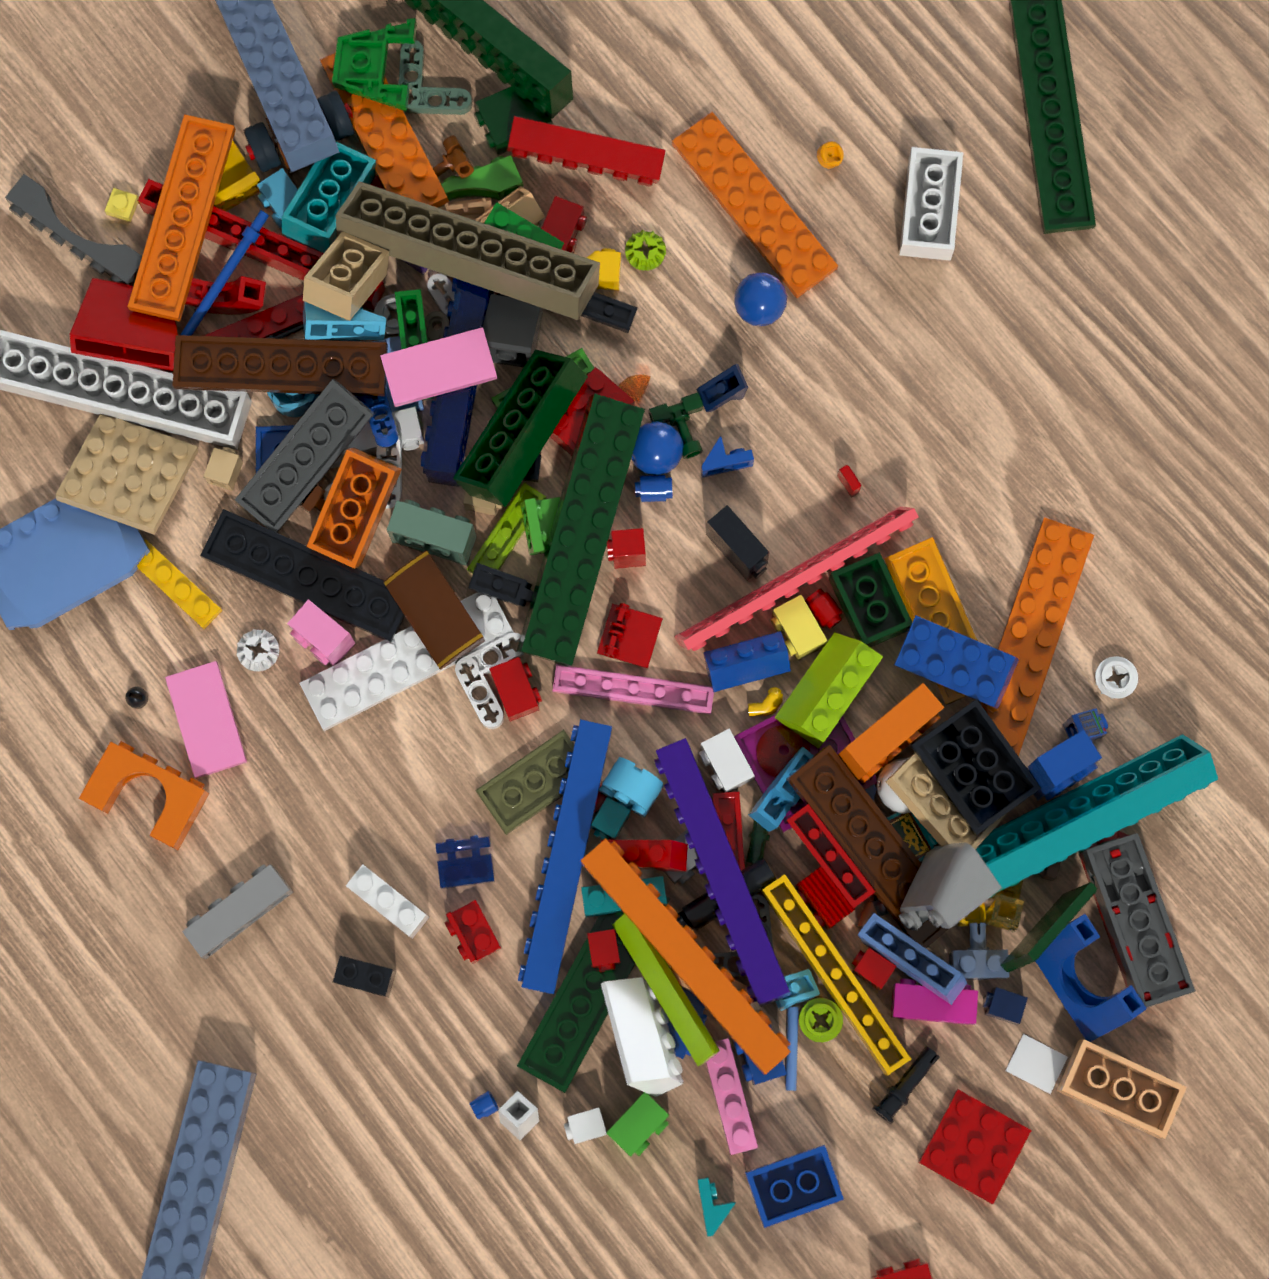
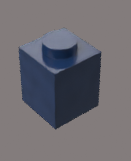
[982,987,1028,1025]

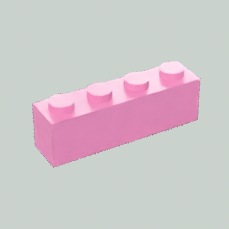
[706,1038,758,1155]

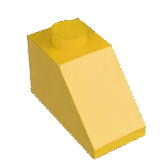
[587,248,621,290]

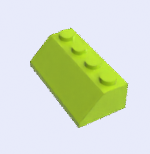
[774,632,883,749]

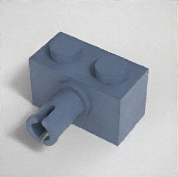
[949,923,1009,980]

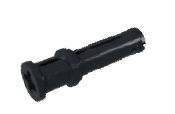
[872,1046,940,1124]

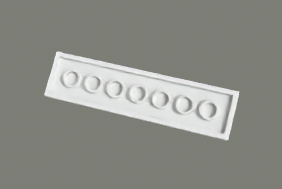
[299,592,514,731]

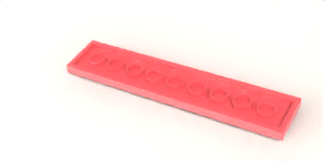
[674,506,919,651]

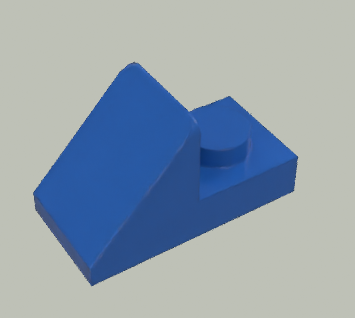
[701,436,754,478]

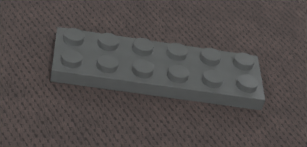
[235,379,375,533]

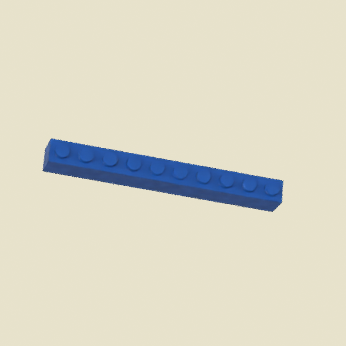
[518,719,612,994]

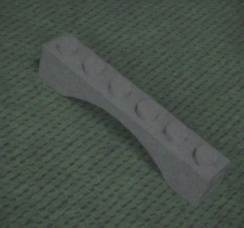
[5,174,142,286]

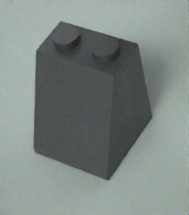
[483,293,543,368]

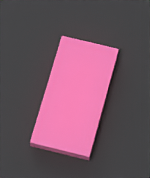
[380,327,497,407]
[165,661,247,779]

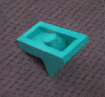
[697,1177,736,1237]

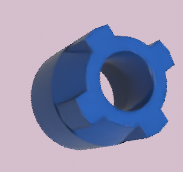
[469,1091,499,1119]

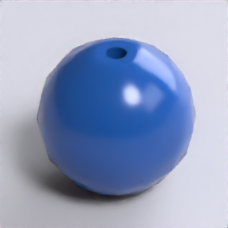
[734,273,787,326]
[631,421,683,475]

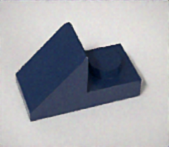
[696,364,748,412]

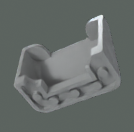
[899,842,1002,930]

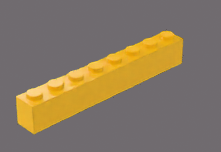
[761,875,911,1076]

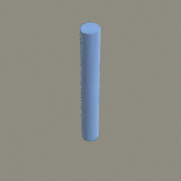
[785,1007,799,1091]

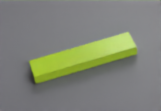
[467,483,547,574]

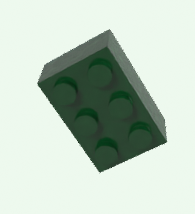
[829,552,912,648]

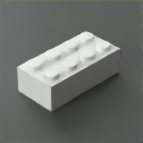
[899,147,963,261]

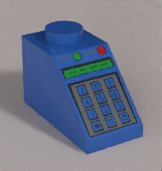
[1063,708,1108,741]

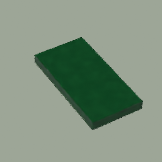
[1000,882,1097,972]

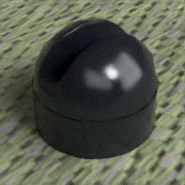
[125,687,148,709]

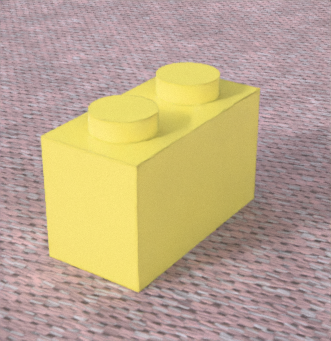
[771,595,827,660]

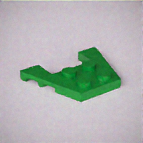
[332,18,417,111]

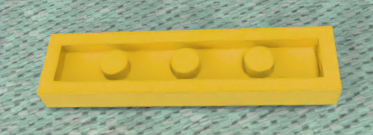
[137,539,222,629]

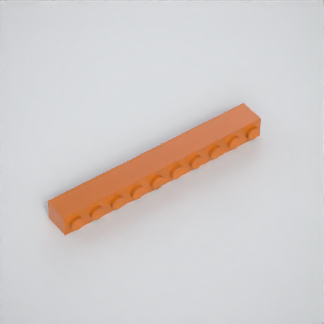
[580,839,791,1075]

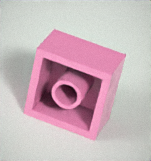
[287,599,356,666]

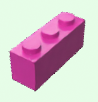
[891,979,978,1025]

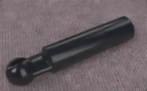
[676,858,777,931]

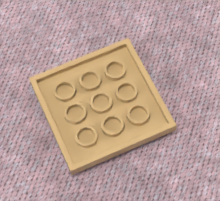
[55,414,198,535]
[885,752,1009,849]

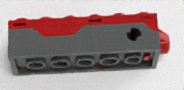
[1079,831,1195,1008]

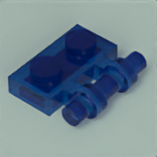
[436,835,495,889]

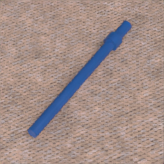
[180,210,269,336]

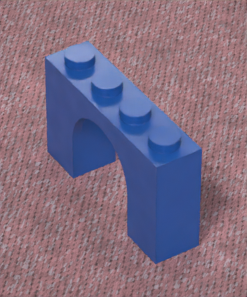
[1035,914,1147,1042]

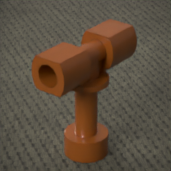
[433,135,474,178]

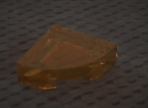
[619,375,651,402]

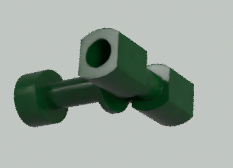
[648,392,703,459]

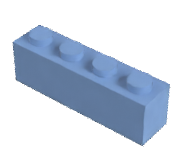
[858,913,967,1005]

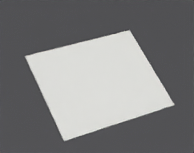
[1006,1034,1068,1094]

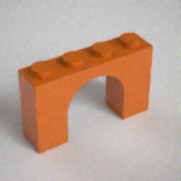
[79,741,209,850]

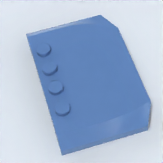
[0,498,150,630]

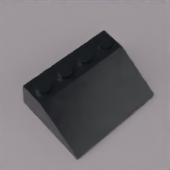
[911,699,1041,835]

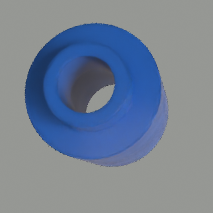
[635,475,673,502]

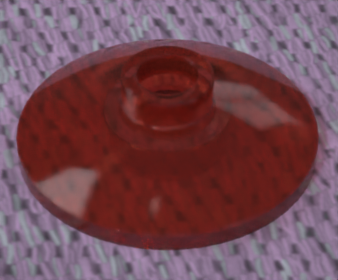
[756,725,810,778]

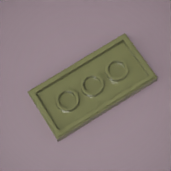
[475,730,575,835]

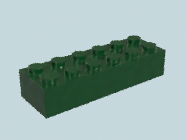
[453,349,588,507]

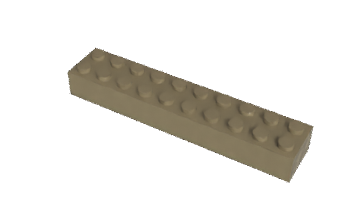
[336,181,600,320]

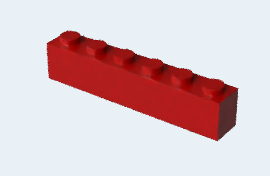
[507,116,666,186]

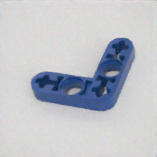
[354,392,399,447]

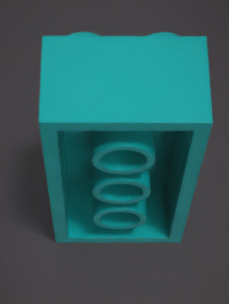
[282,142,376,253]

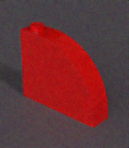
[70,278,178,371]

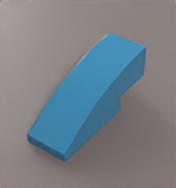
[749,747,814,832]

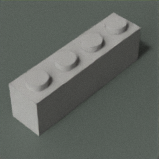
[182,864,294,959]

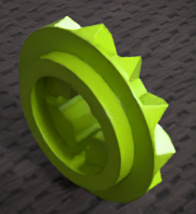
[625,230,666,271]
[799,998,843,1042]

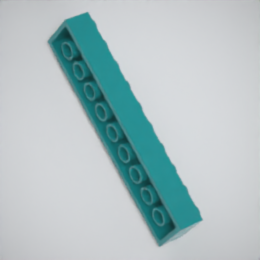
[975,734,1218,898]

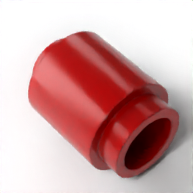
[805,588,843,629]

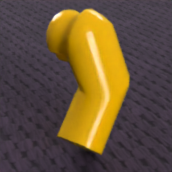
[748,687,783,717]

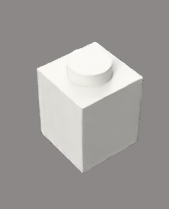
[498,1091,539,1140]
[564,1107,607,1144]

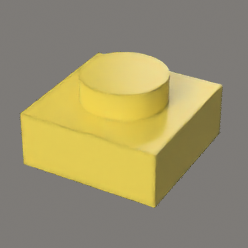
[105,188,139,222]

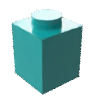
[591,797,631,840]

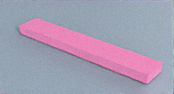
[552,664,714,715]

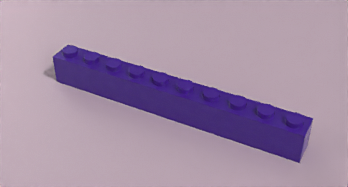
[654,738,792,1007]

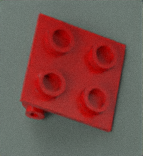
[597,603,663,668]

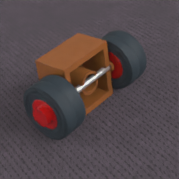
[244,91,354,174]

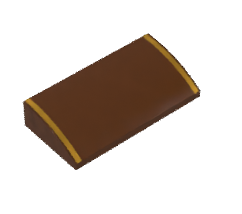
[383,550,485,670]

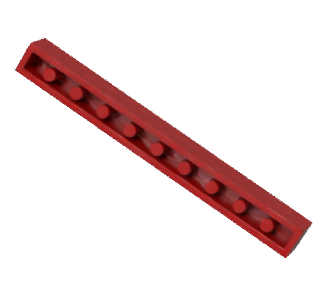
[137,179,386,311]

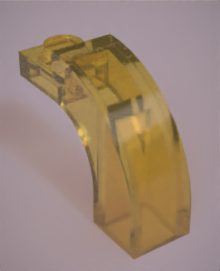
[985,880,1024,932]

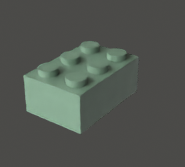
[387,499,477,566]

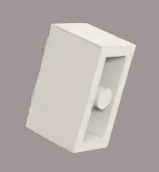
[698,728,755,792]

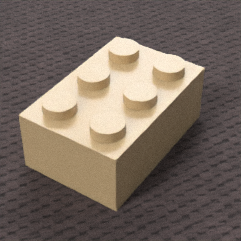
[303,231,389,321]

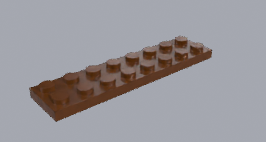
[172,335,388,396]
[786,745,949,948]

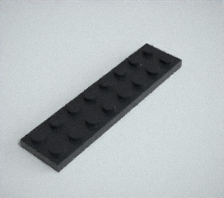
[200,509,405,642]

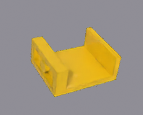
[214,141,261,211]

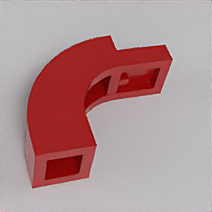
[185,276,266,315]

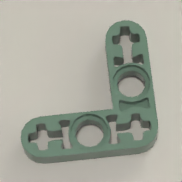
[399,40,472,115]

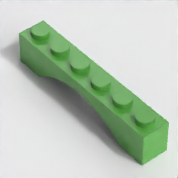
[441,155,523,201]

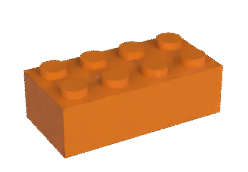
[306,447,402,569]
[838,683,945,784]

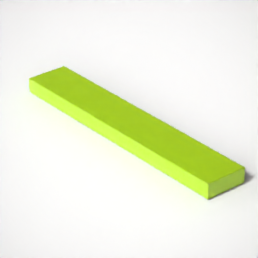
[612,914,720,1066]

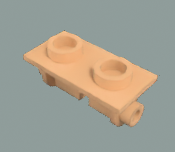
[440,198,492,220]

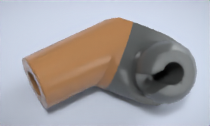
[857,899,890,929]

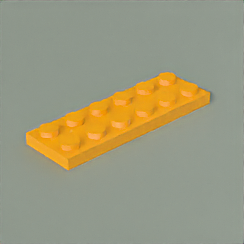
[884,537,978,705]

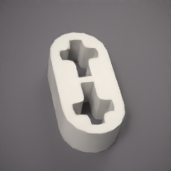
[427,274,464,319]

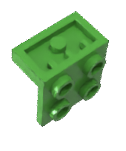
[520,497,560,556]

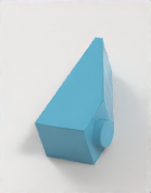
[303,301,386,340]

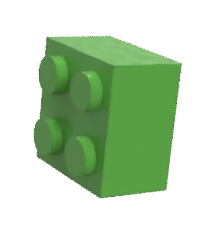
[607,1092,669,1157]

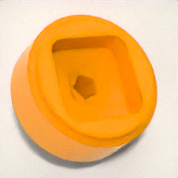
[817,141,844,169]

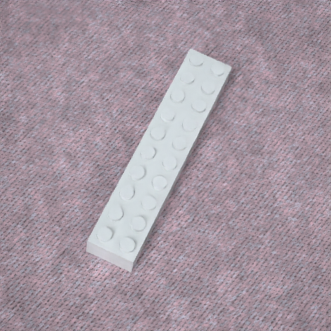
[0,330,252,450]

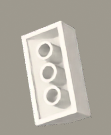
[601,977,684,1097]

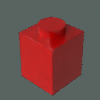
[587,929,620,972]
[851,948,896,990]

